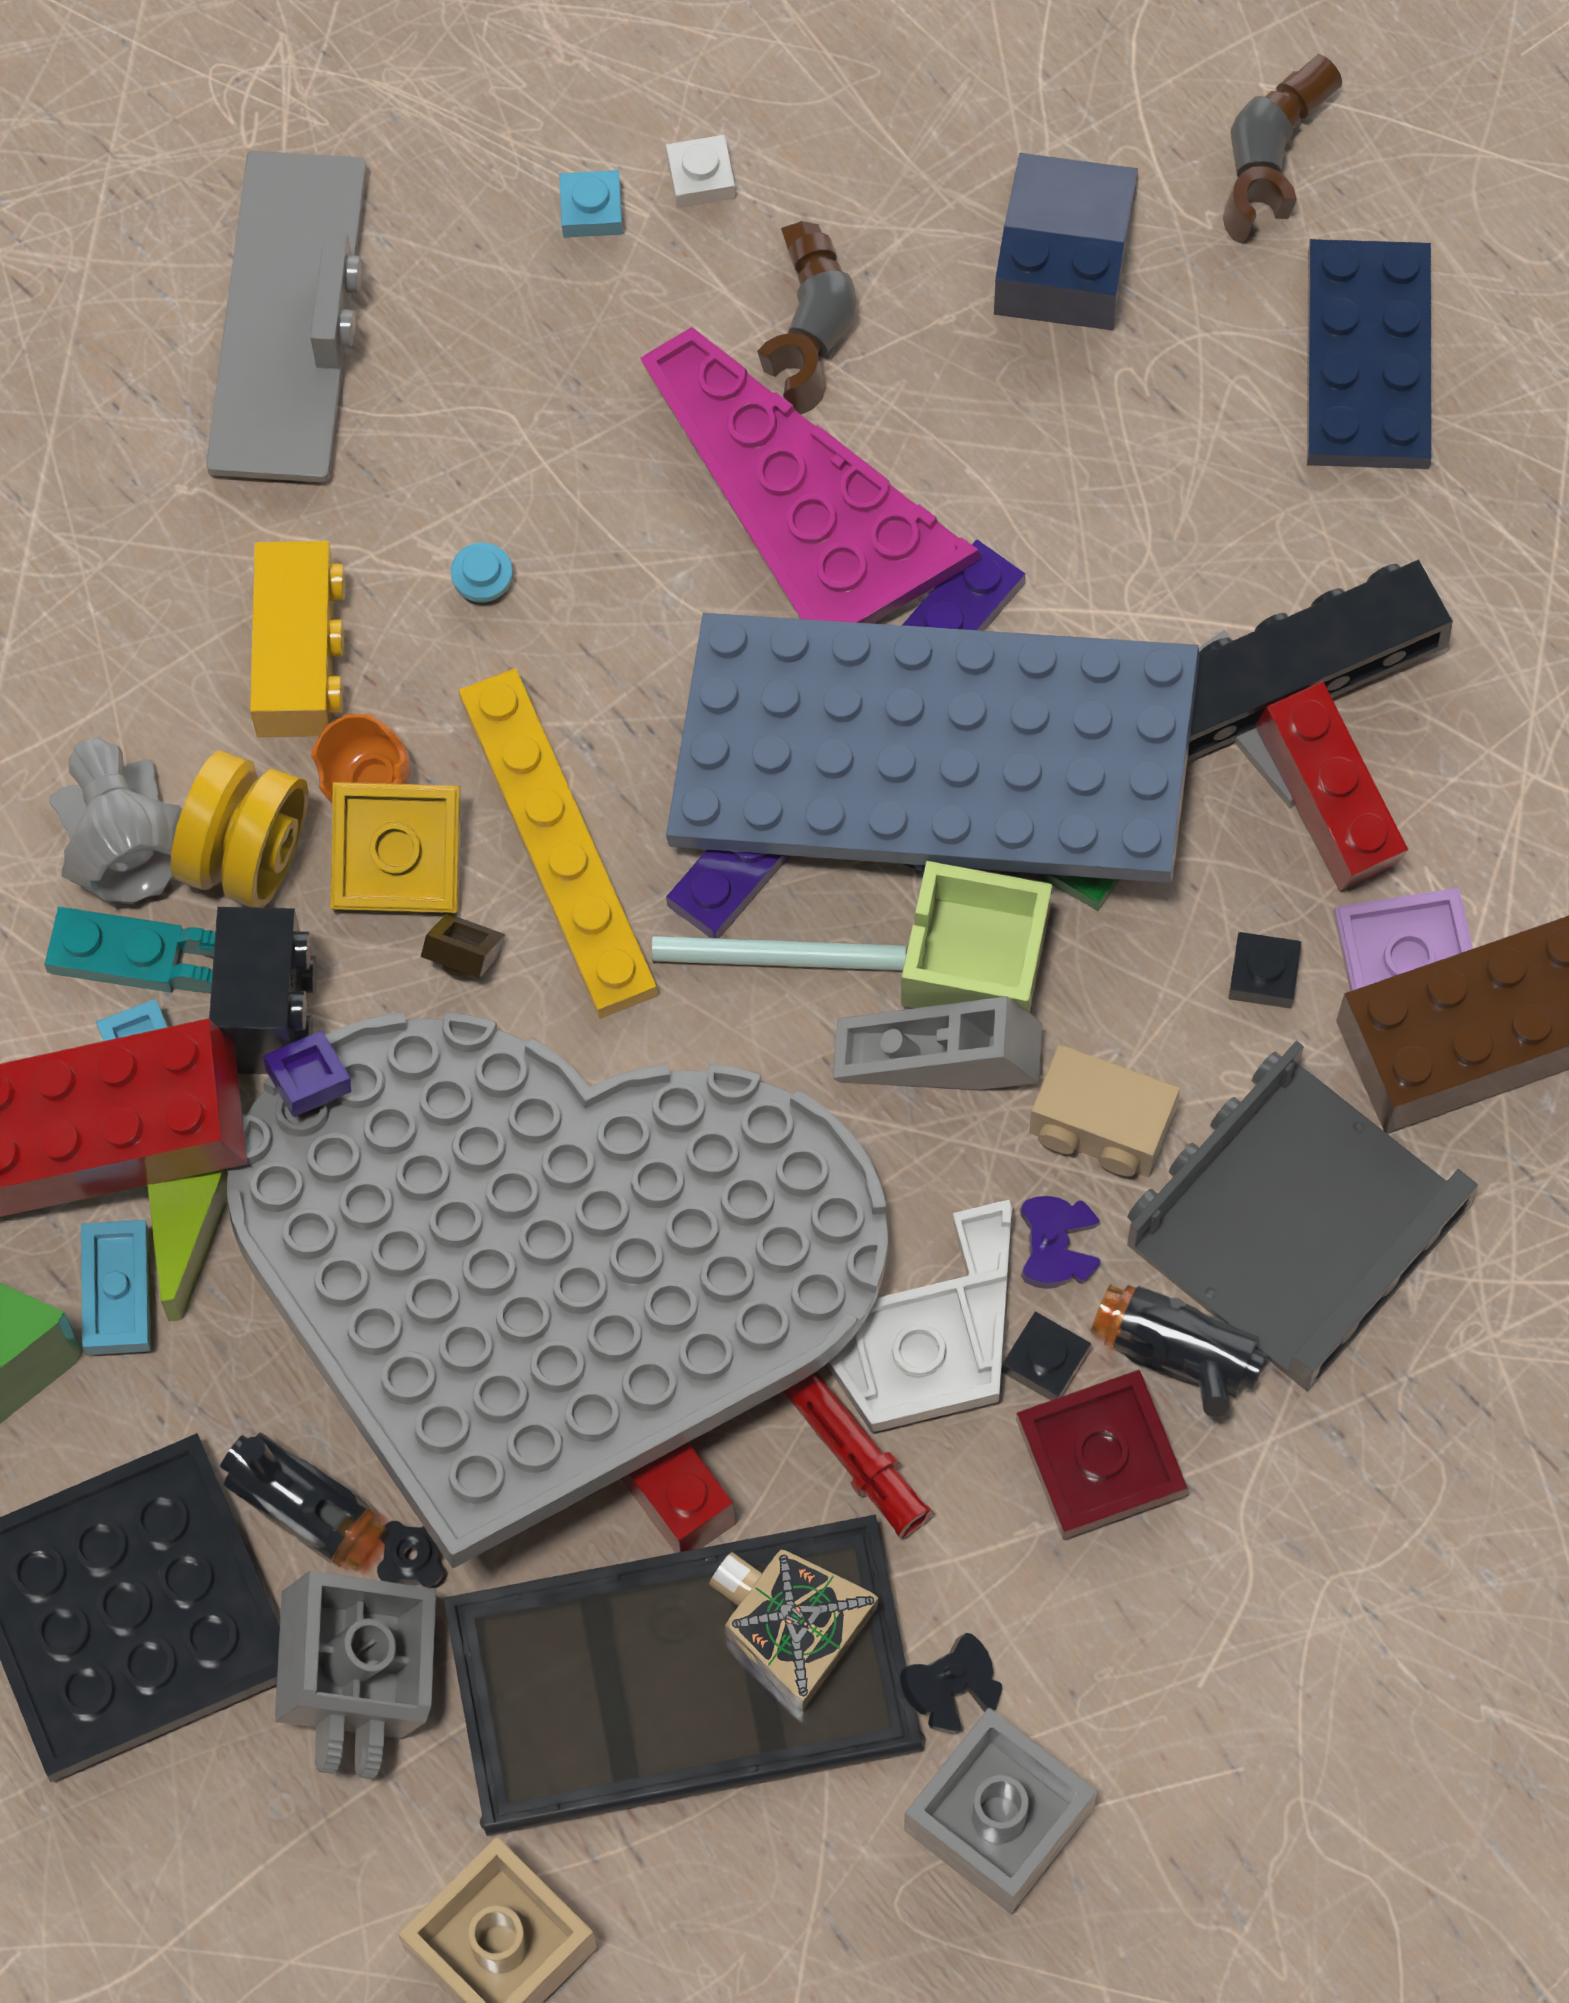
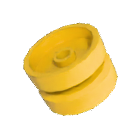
[170,750,309,908]

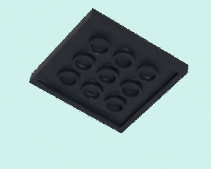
[0,1433,280,1782]

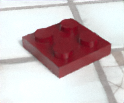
[1016,1369,1188,1539]

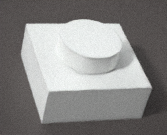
[666,135,736,208]

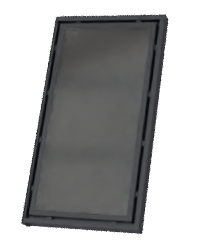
[443,1514,925,1836]

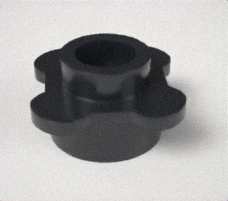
[377,1521,443,1588]

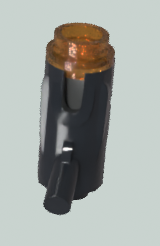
[1091,1284,1267,1417]
[220,1432,387,1572]

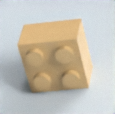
[398,1836,597,2003]

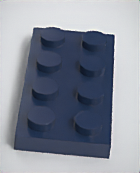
[1307,239,1431,469]

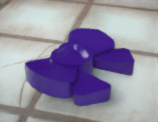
[1020,1196,1100,1289]

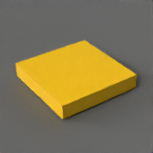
[330,782,461,913]

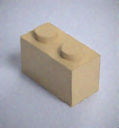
[1029,1044,1180,1178]

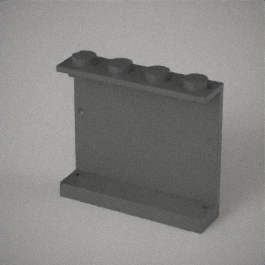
[1127,1040,1479,1392]

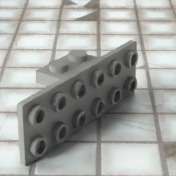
[206,151,367,482]

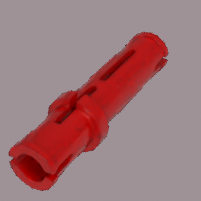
[781,1371,932,1538]

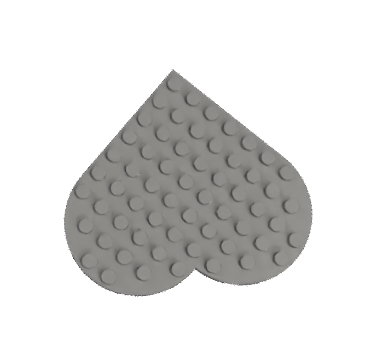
[227,1012,888,1569]

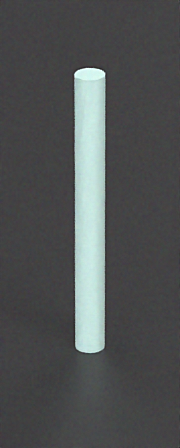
[652,936,906,971]

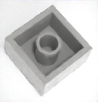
[904,1708,1097,1914]

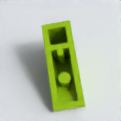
[147,1168,228,1321]

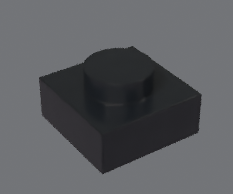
[1228,932,1301,1009]
[1001,1311,1091,1400]

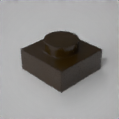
[421,913,505,978]

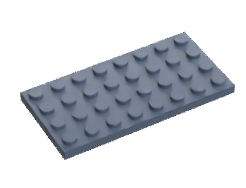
[666,613,1200,883]

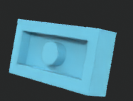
[81,1220,151,1355]

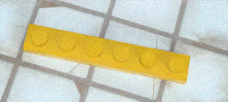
[458,668,658,1019]

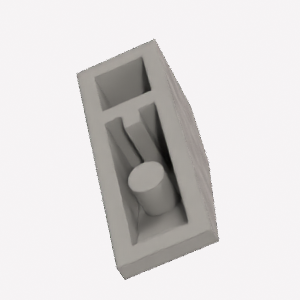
[833,996,1042,1090]

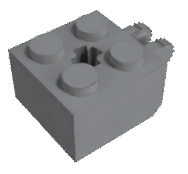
[275,1571,436,1779]

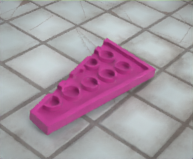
[640,327,981,624]

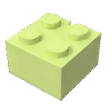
[901,861,1052,1013]

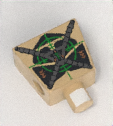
[709,1550,878,1712]

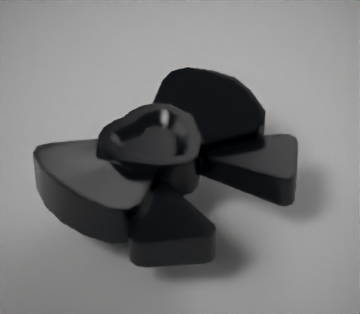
[900,1633,1002,1734]

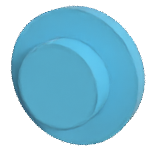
[451,543,513,603]

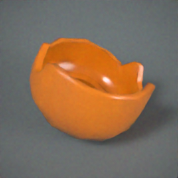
[311,714,411,803]

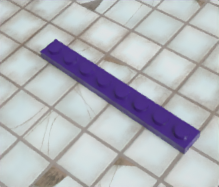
[666,539,1026,938]

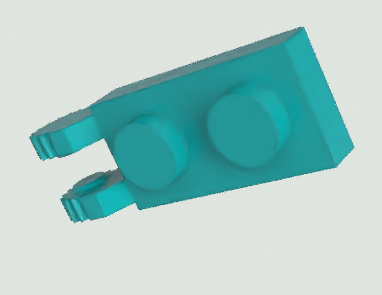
[44,906,215,994]

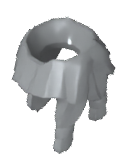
[50,737,182,905]

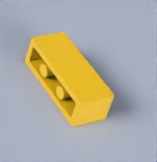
[250,541,345,737]

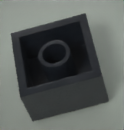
[209,907,317,1074]

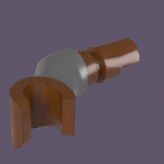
[1223,54,1342,243]
[757,221,856,414]

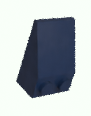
[994,153,1138,331]

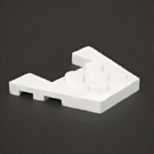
[826,1200,1012,1432]

